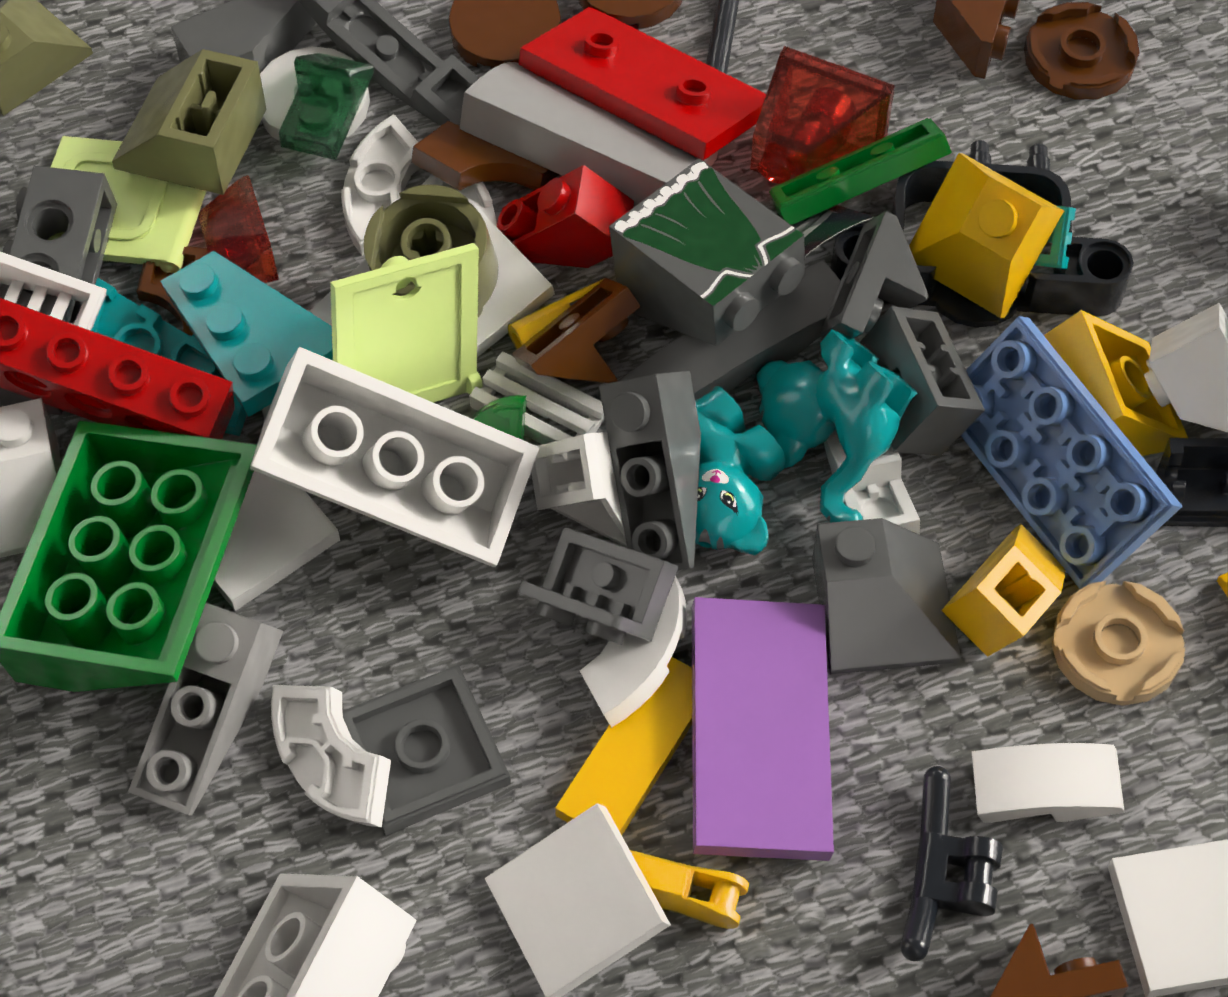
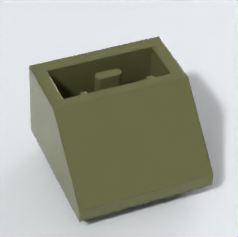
[112,49,267,195]

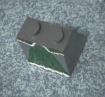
[609,158,805,346]

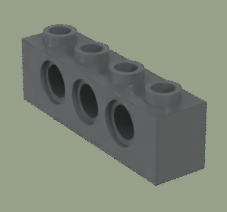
[0,165,117,415]

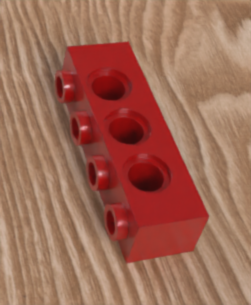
[0,298,235,440]

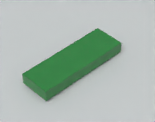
[769,118,952,225]

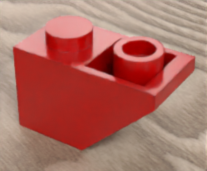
[497,165,634,268]

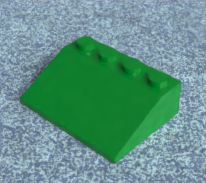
[0,420,257,692]

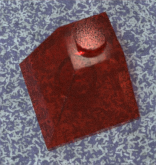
[750,46,895,184]

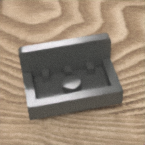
[517,527,678,645]

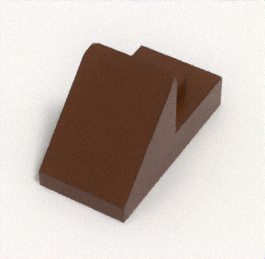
[512,278,641,383]
[990,924,1129,997]

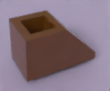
[933,0,1020,79]

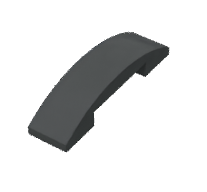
[299,0,479,126]

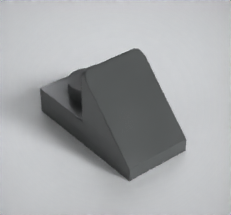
[820,211,928,338]

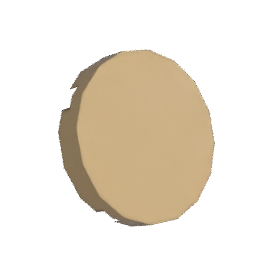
[1052,581,1186,706]

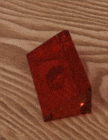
[198,175,279,284]

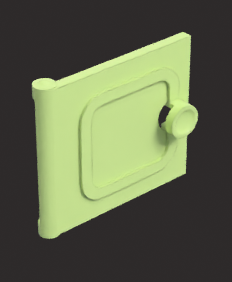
[48,136,206,273]
[330,243,483,403]

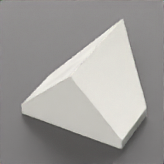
[531,432,627,548]

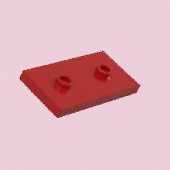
[519,6,773,161]

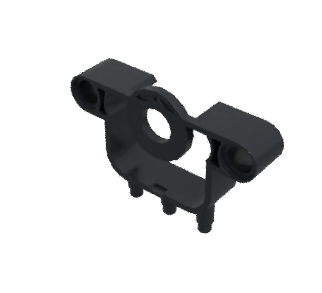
[831,140,1134,328]

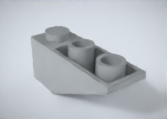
[128,603,283,815]

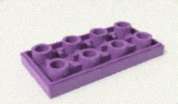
[692,597,834,861]

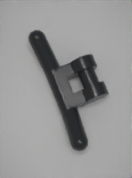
[900,766,1003,961]

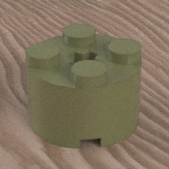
[364,185,498,317]

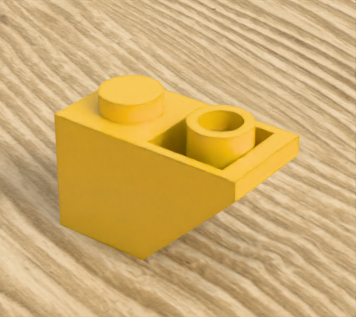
[941,524,1066,657]

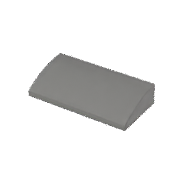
[459,62,718,208]

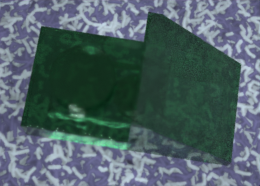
[279,53,374,160]

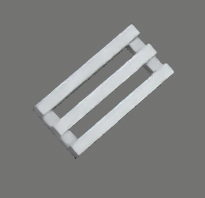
[469,351,605,444]

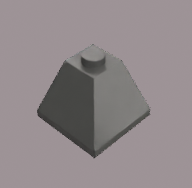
[812,518,961,675]

